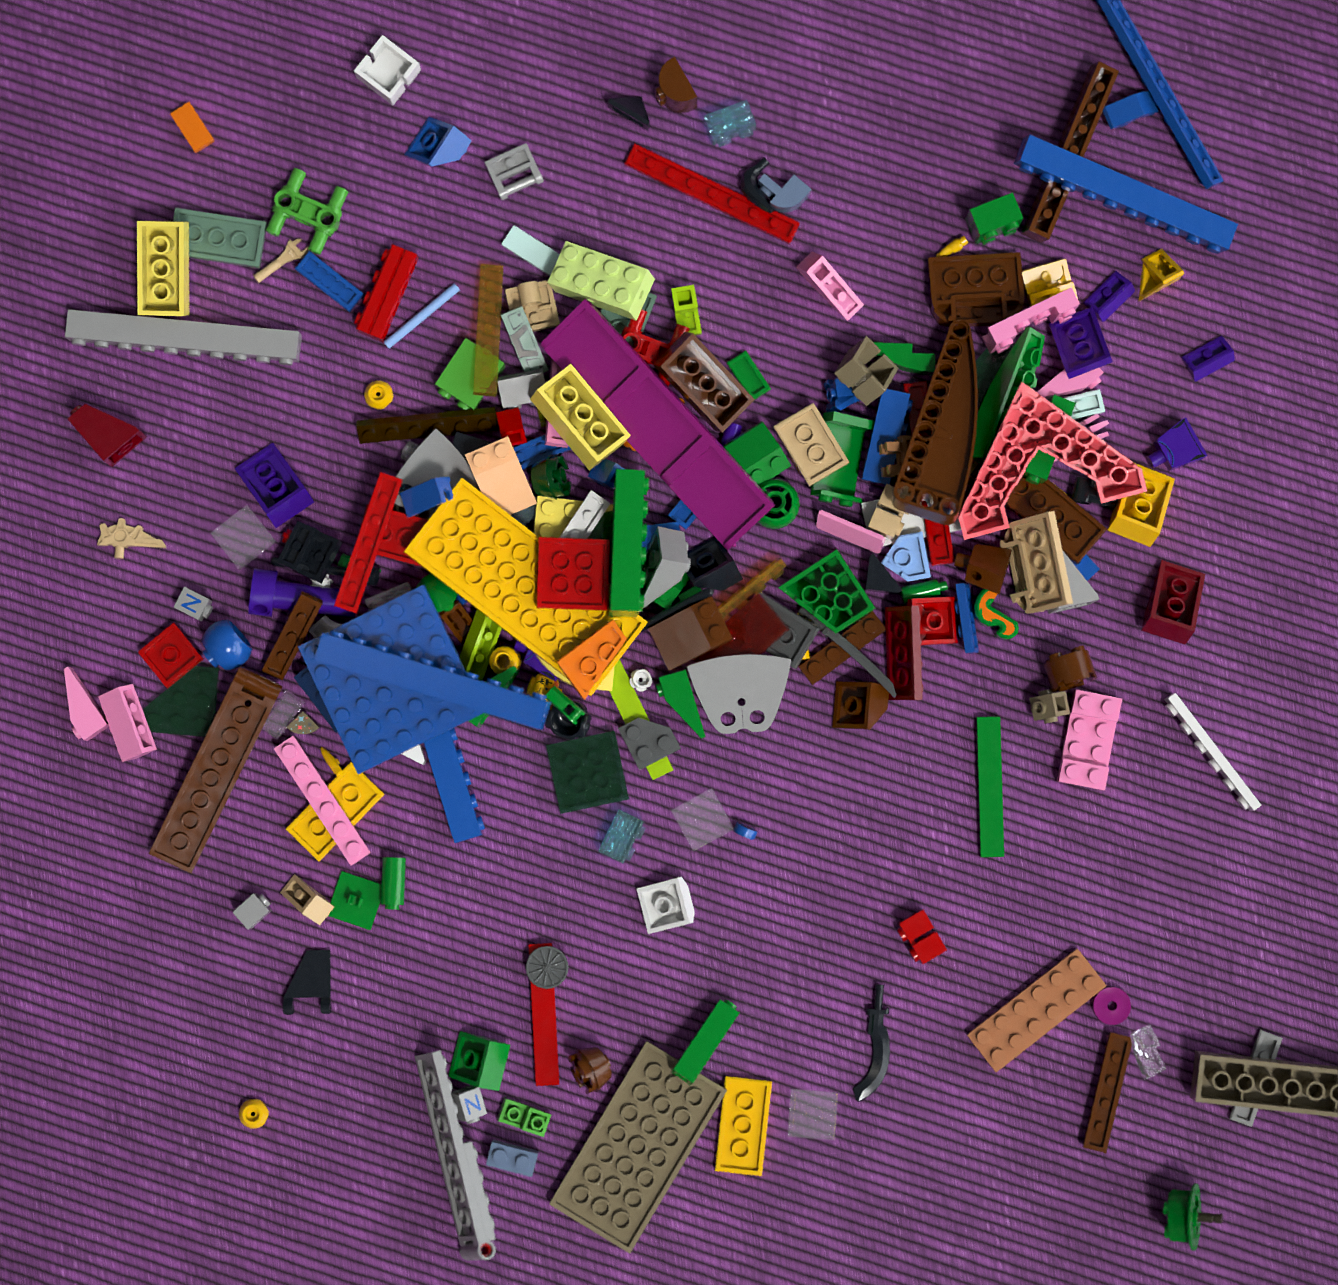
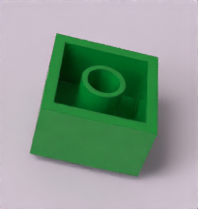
[965,193,1023,245]

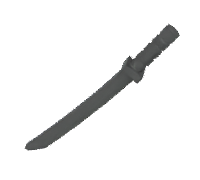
[798,607,896,697]

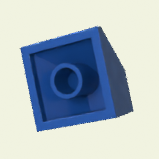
[404,117,472,167]

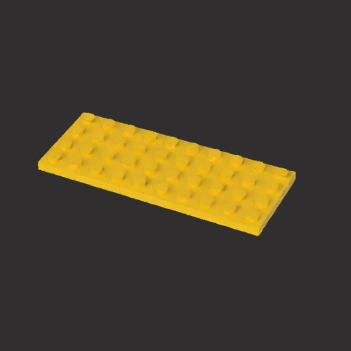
[404,478,648,697]

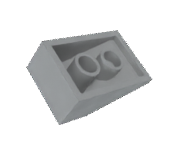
[640,526,691,608]

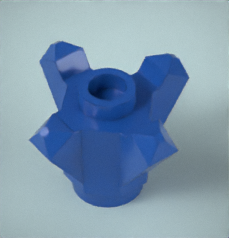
[823,377,861,412]

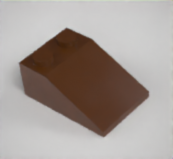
[649,596,733,671]

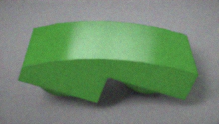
[496,1097,551,1137]

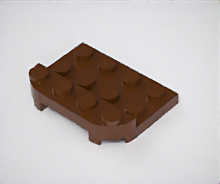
[928,252,1024,327]

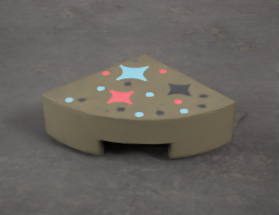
[286,711,320,734]

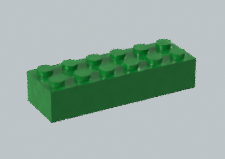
[609,469,649,617]

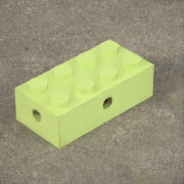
[547,241,655,321]

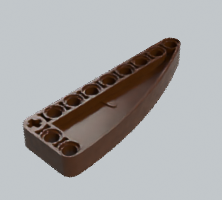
[891,319,978,525]

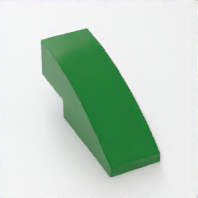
[873,342,935,376]

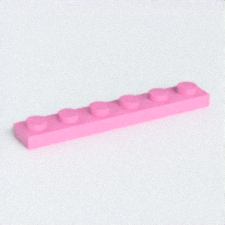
[274,736,371,866]

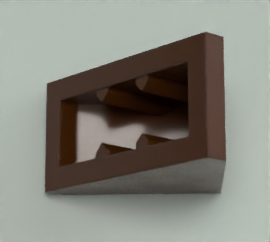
[439,600,473,645]

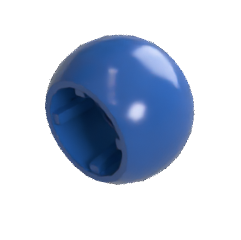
[202,619,252,670]

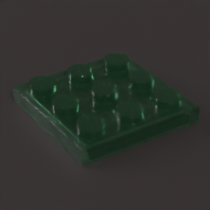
[546,731,629,814]

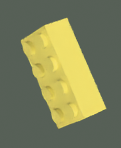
[137,221,189,316]
[530,364,631,471]

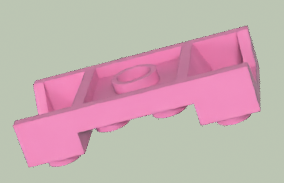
[982,287,1080,354]
[1056,690,1122,791]

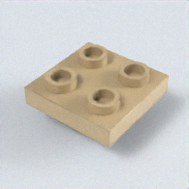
[505,280,560,332]

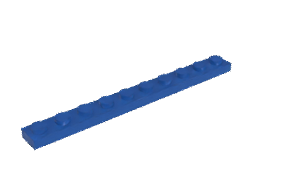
[1096,0,1224,189]

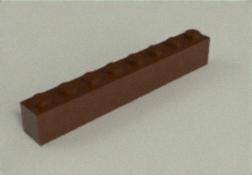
[1021,61,1119,243]

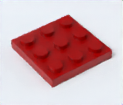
[536,537,610,611]

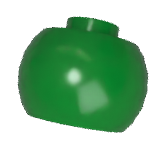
[758,479,800,529]

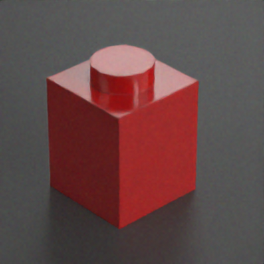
[496,407,527,446]

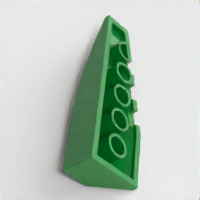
[972,327,1045,464]

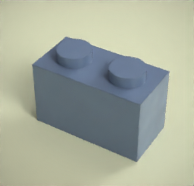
[486,1139,539,1177]

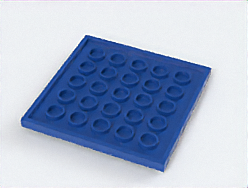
[298,585,484,774]

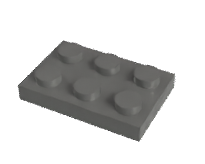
[737,592,820,669]

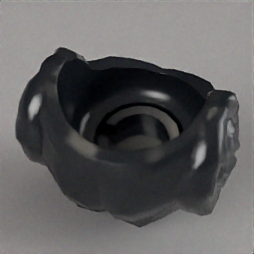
[545,699,592,740]

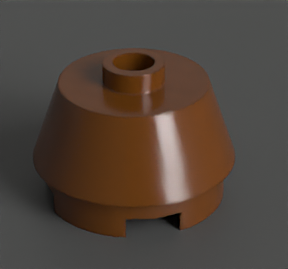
[568,1047,612,1094]

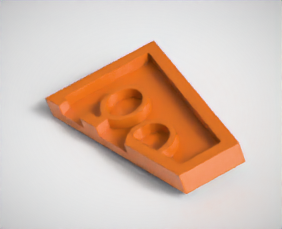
[556,619,627,700]

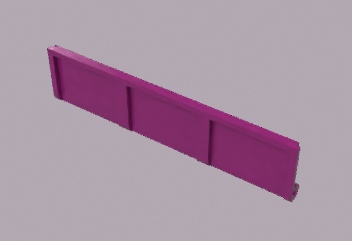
[540,299,775,551]

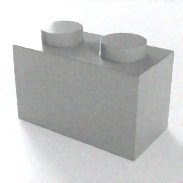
[497,369,545,409]

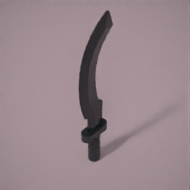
[853,984,890,1102]

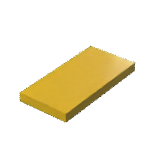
[286,762,385,862]
[715,1076,772,1176]

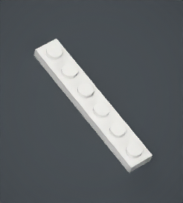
[1164,693,1261,811]

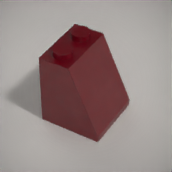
[67,404,147,467]

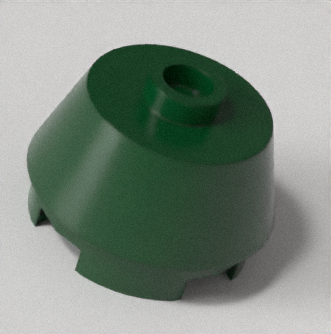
[531,454,571,500]

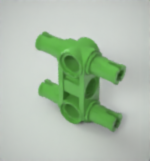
[266,168,348,255]

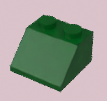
[723,421,791,485]
[448,1031,510,1091]

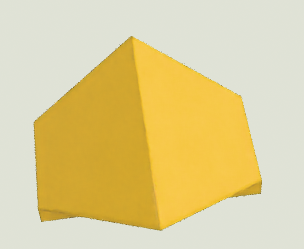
[1138,248,1184,302]

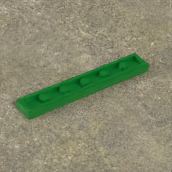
[976,717,1004,857]

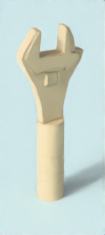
[253,239,309,283]

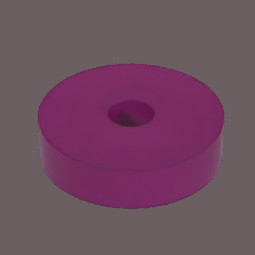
[1092,987,1131,1025]

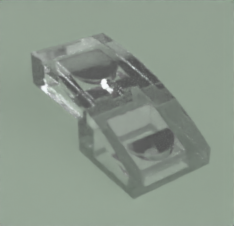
[1130,1024,1167,1080]

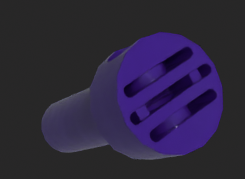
[248,568,355,619]

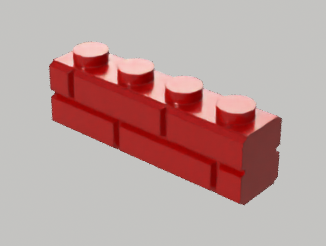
[354,244,419,342]

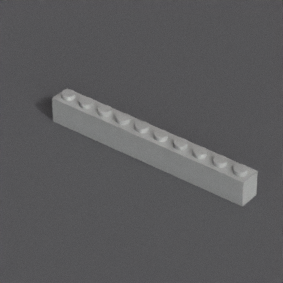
[65,310,302,366]

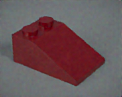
[1141,560,1206,645]

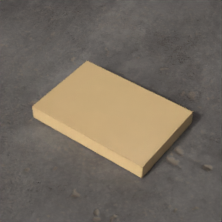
[773,403,849,487]

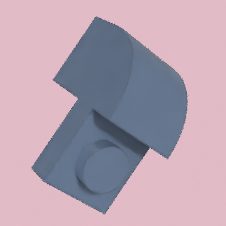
[758,173,812,213]

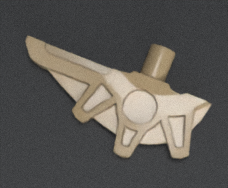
[97,518,166,559]

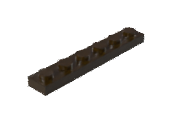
[356,407,498,444]

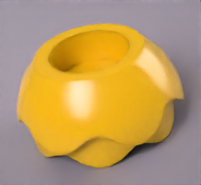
[364,380,393,409]
[239,1099,269,1129]

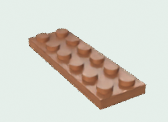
[966,948,1107,1072]

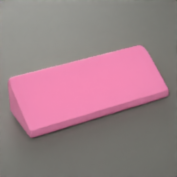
[816,510,886,554]

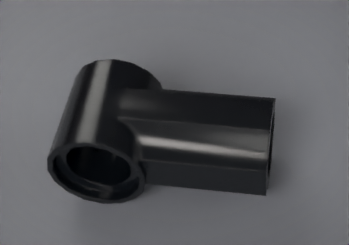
[1071,477,1118,509]

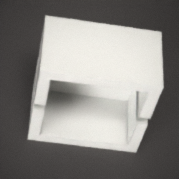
[354,35,421,106]

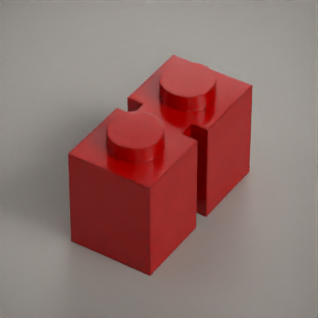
[897,909,947,964]

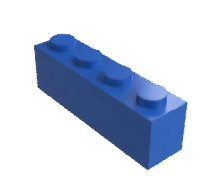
[861,389,913,485]

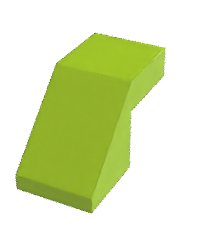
[671,285,702,336]

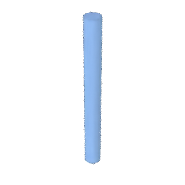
[384,283,460,349]

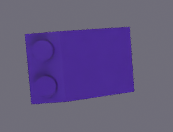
[234,443,314,528]

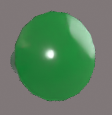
[416,573,458,612]

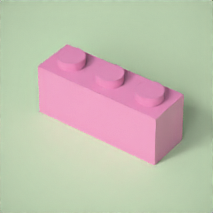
[98,684,157,762]

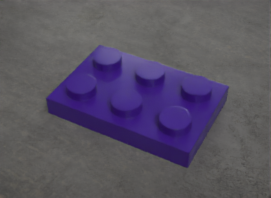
[1049,307,1113,379]

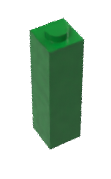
[1023,394,1076,485]
[671,1000,739,1085]

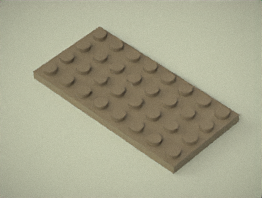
[549,1041,727,1254]

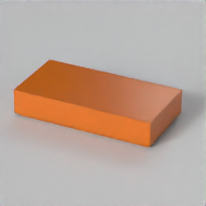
[170,102,215,153]

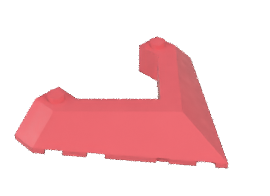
[958,381,1147,540]

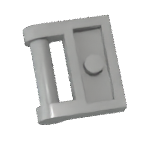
[485,143,544,201]

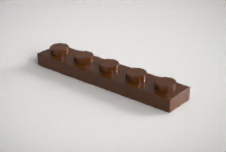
[1082,1032,1133,1153]

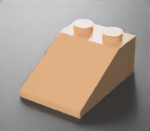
[465,436,537,515]

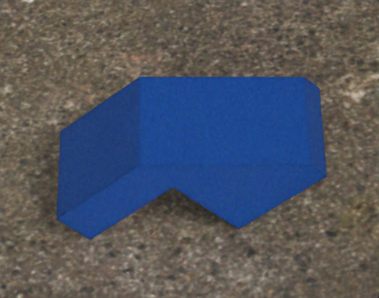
[1103,91,1158,129]

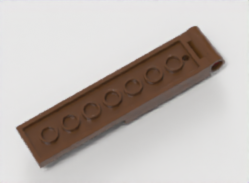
[149,666,282,873]

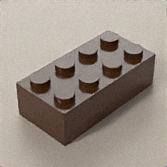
[653,332,755,433]

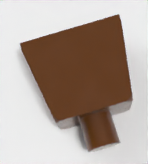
[954,544,1012,594]

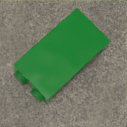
[810,411,875,507]

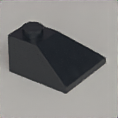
[686,537,743,591]

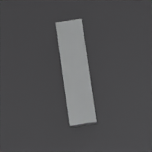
[1229,1030,1283,1127]

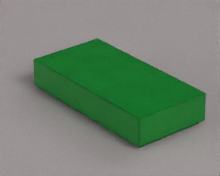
[726,351,771,401]

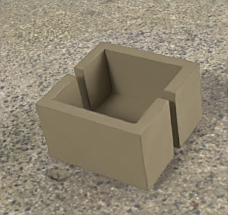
[834,336,899,406]

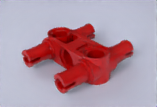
[621,309,690,387]

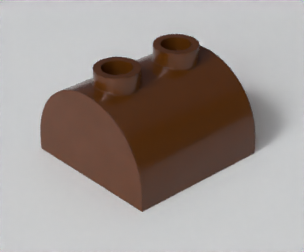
[654,57,697,113]

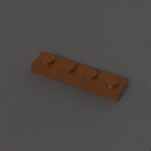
[262,591,323,680]
[798,611,886,686]

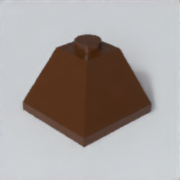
[832,681,889,730]

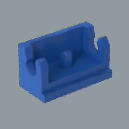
[400,477,453,518]

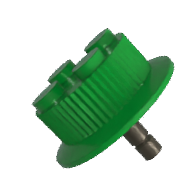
[1164,1183,1223,1251]

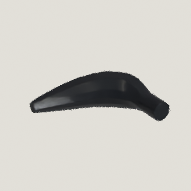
[740,157,774,213]

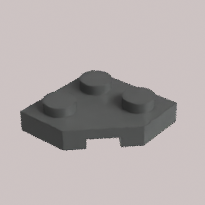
[618,718,681,770]

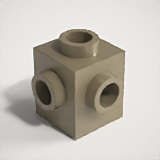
[1030,689,1070,724]

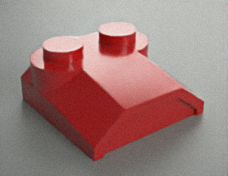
[907,597,958,646]

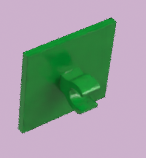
[328,871,381,930]

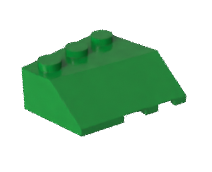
[778,549,876,634]

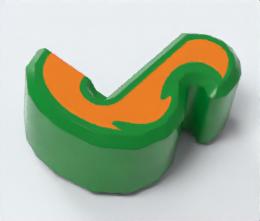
[973,589,1019,640]

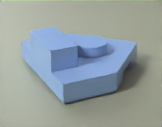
[881,531,931,581]

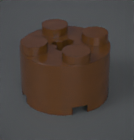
[1043,646,1097,692]

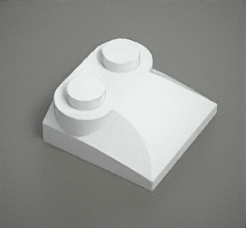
[637,877,695,934]

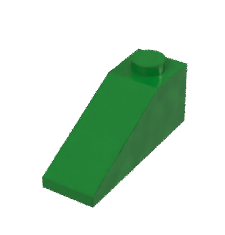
[656,670,706,739]

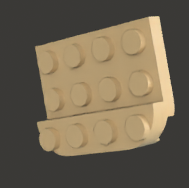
[1000,511,1073,613]

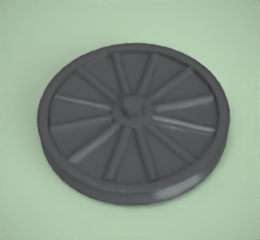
[526,946,568,989]

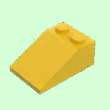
[1107,463,1175,547]

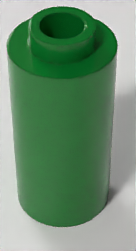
[381,857,406,910]

